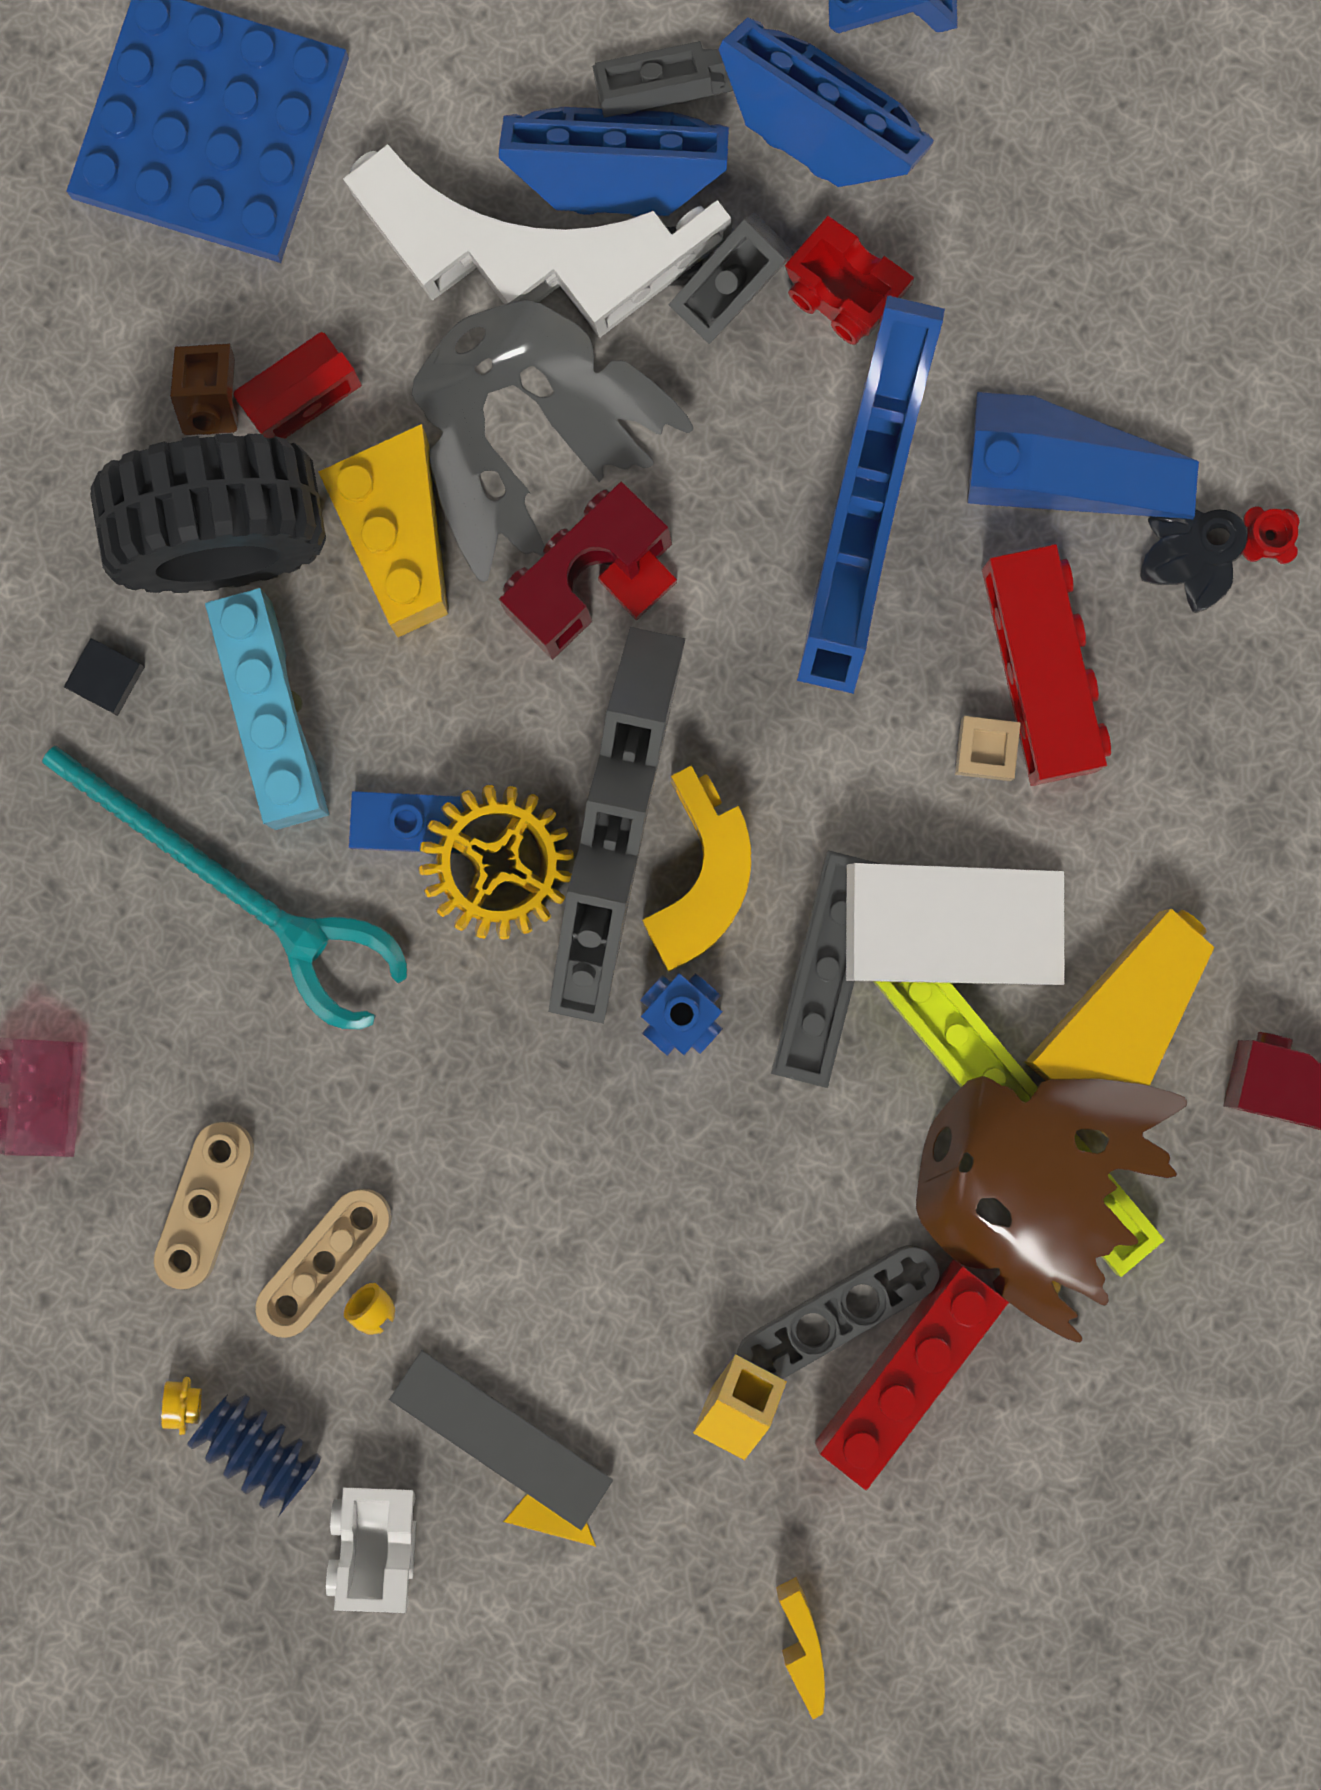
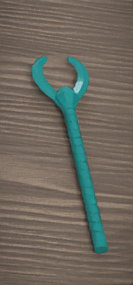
[42,746,407,1030]

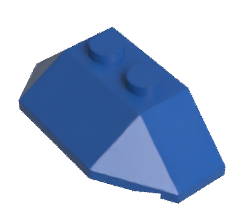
[719,17,934,187]
[499,107,729,217]

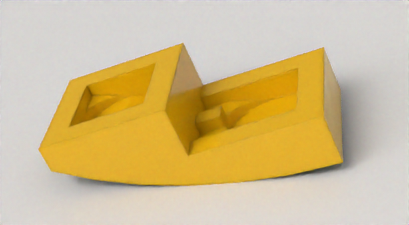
[776,1577,825,1719]

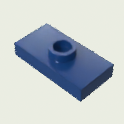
[349,791,466,854]

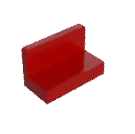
[233,332,362,439]

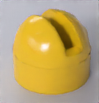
[344,1283,395,1335]

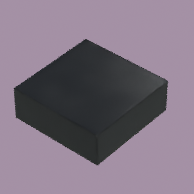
[64,638,145,716]

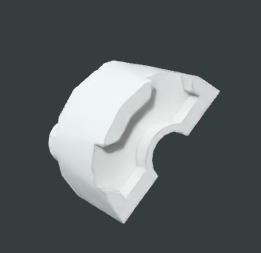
[326,1487,416,1613]

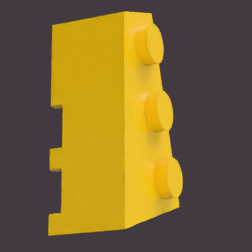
[318,424,448,637]

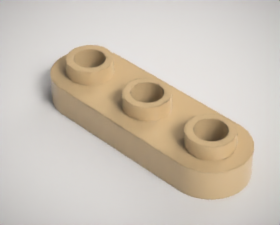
[154,1122,254,1289]
[256,1189,392,1338]

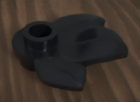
[1140,508,1248,613]

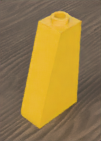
[1024,908,1215,1138]

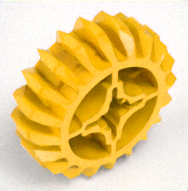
[418,785,574,939]

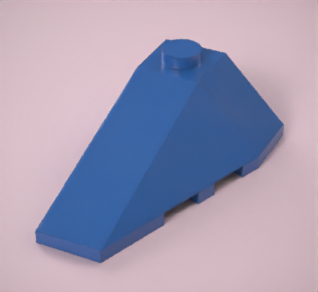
[968,392,1199,519]

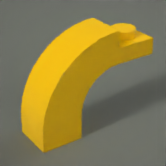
[642,765,751,973]

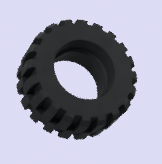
[90,433,326,593]

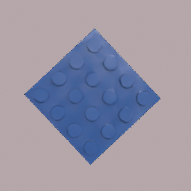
[66,0,349,263]

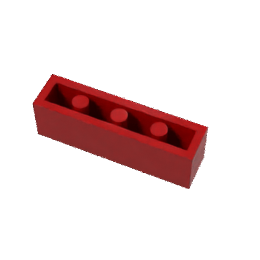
[982,544,1111,786]
[815,1259,1009,1491]

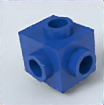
[640,973,723,1056]

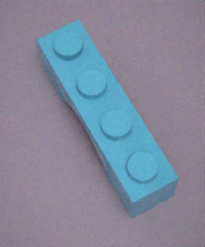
[205,588,329,830]

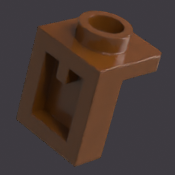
[170,343,238,435]

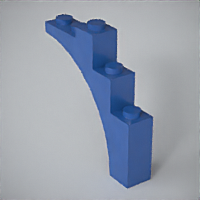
[797,295,945,694]

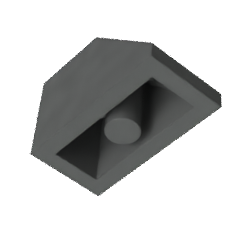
[668,213,795,344]

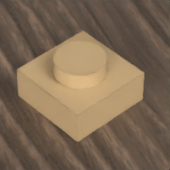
[955,716,1021,781]

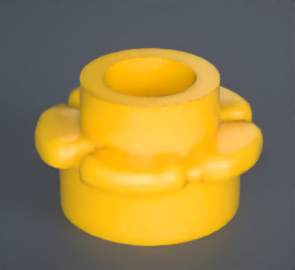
[162,1377,202,1435]

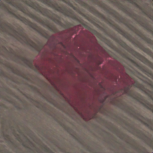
[0,1037,83,1157]

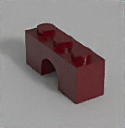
[499,481,672,660]

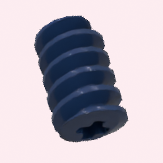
[187,1394,321,1517]

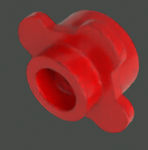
[1242,506,1300,564]

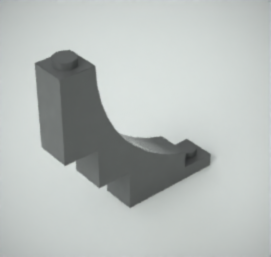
[548,627,686,1024]

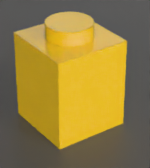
[693,1354,787,1460]

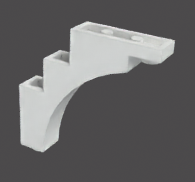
[343,144,732,338]

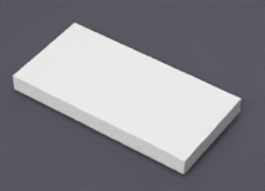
[846,863,1064,985]

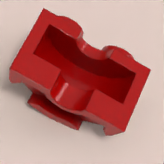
[784,216,915,345]

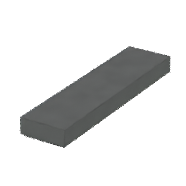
[771,850,881,1088]
[389,1350,613,1530]

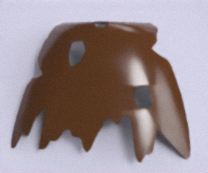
[916,1076,1187,1343]

